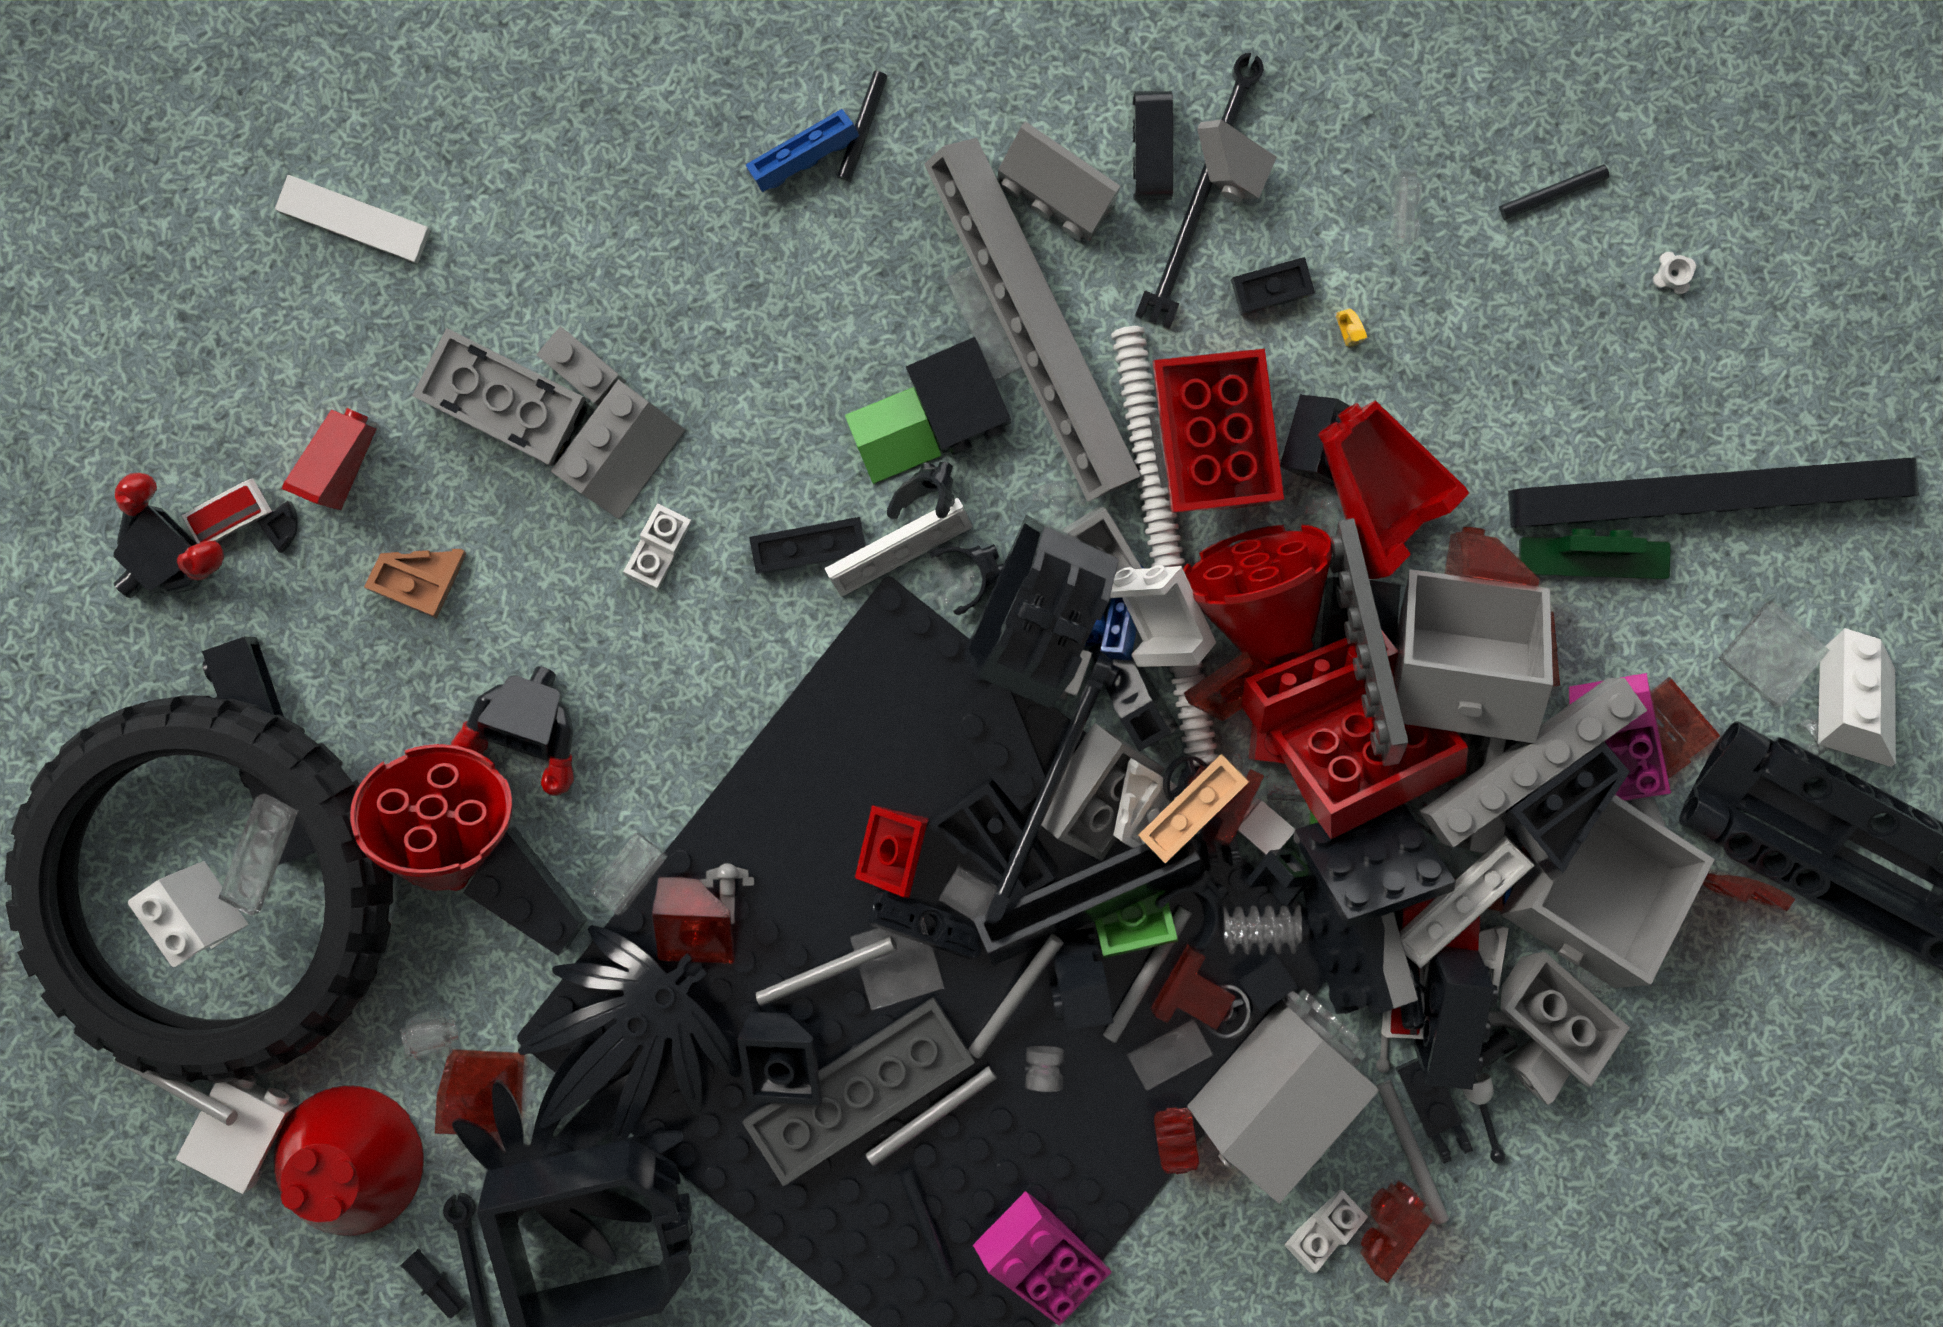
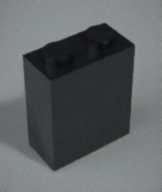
[906,337,1011,456]

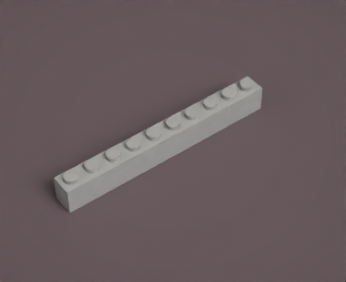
[924,138,1140,502]

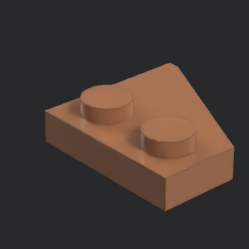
[364,549,466,619]

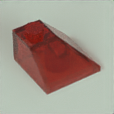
[1444,527,1540,587]
[652,877,735,963]
[435,1049,524,1135]

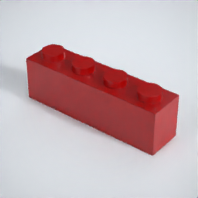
[1241,630,1398,734]

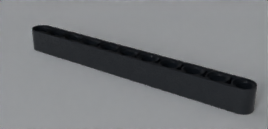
[1508,458,1919,528]

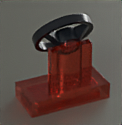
[1163,755,1264,848]
[1151,944,1253,1039]

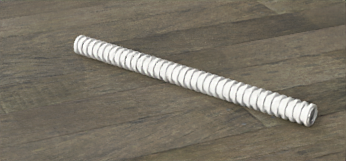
[1111,326,1219,766]

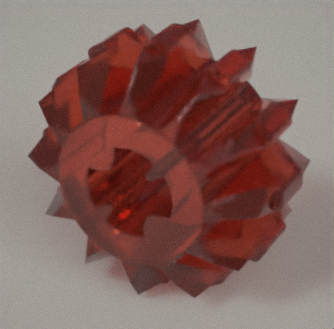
[1154,1107,1200,1175]

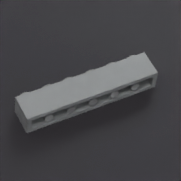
[1419,678,1647,847]

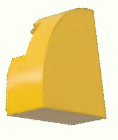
[1336,308,1368,348]

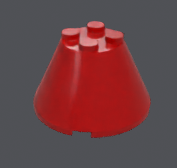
[1183,524,1333,665]
[350,744,513,891]
[274,1085,424,1236]

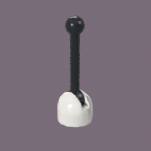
[1462,1073,1505,1163]

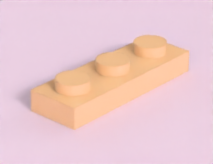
[1138,754,1250,863]

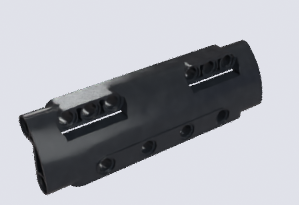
[1679,721,1943,971]

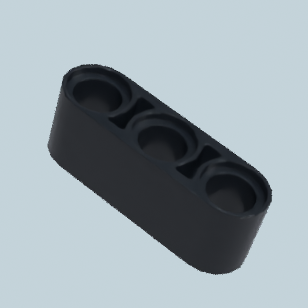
[1133,91,1174,200]

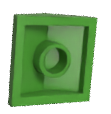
[845,387,942,484]
[1095,890,1178,958]

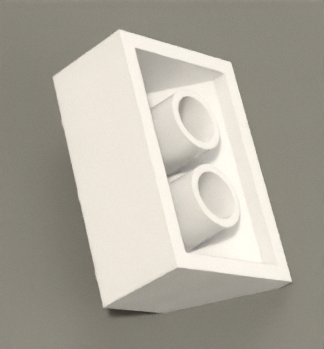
[1818,628,1896,767]

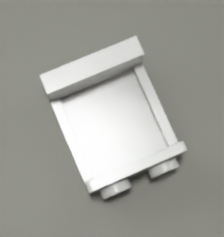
[1110,565,1216,667]
[128,861,249,967]
[176,1075,297,1194]

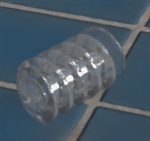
[1223,905,1302,955]

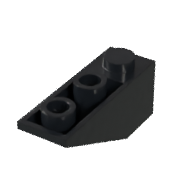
[1089,643,1179,752]

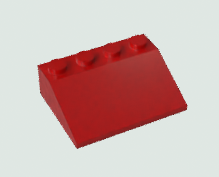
[1152,349,1284,513]
[1270,670,1468,839]

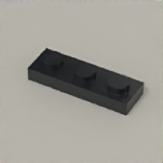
[749,517,866,575]

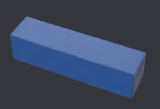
[1101,564,1145,660]

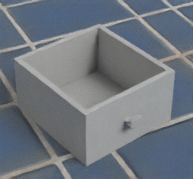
[1394,569,1553,744]
[1500,795,1715,988]
[1187,1000,1379,1204]

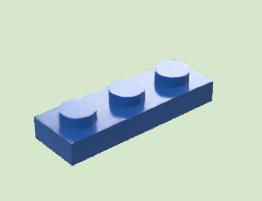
[746,109,859,192]

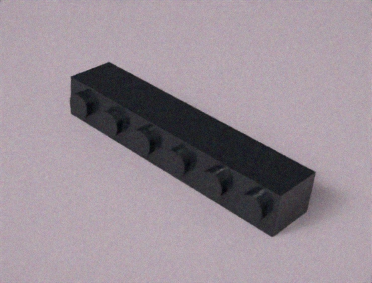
[202,636,316,866]
[973,840,1201,966]

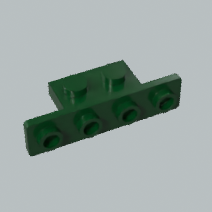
[1518,529,1671,579]

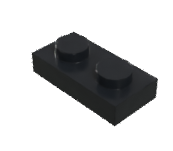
[1231,257,1315,316]

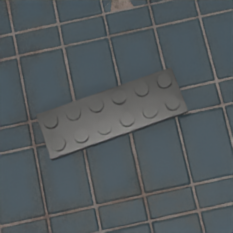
[1330,518,1409,766]
[742,997,975,1186]

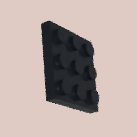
[1294,803,1456,928]

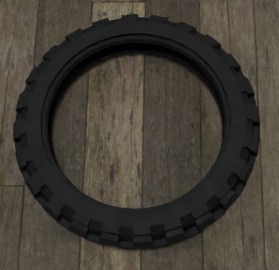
[5,695,394,1083]

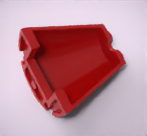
[1317,400,1469,579]

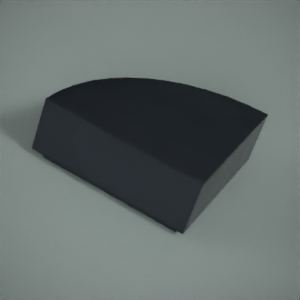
[258,501,298,553]

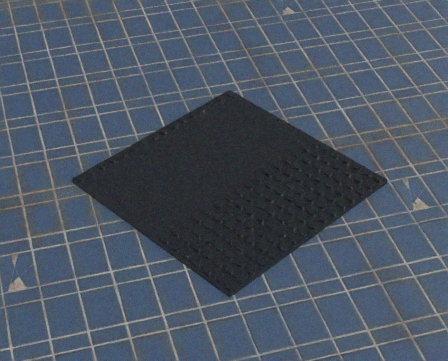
[517,577,1326,1327]

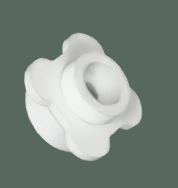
[1653,252,1696,294]

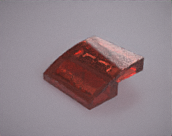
[1651,676,1720,779]
[1702,869,1795,912]

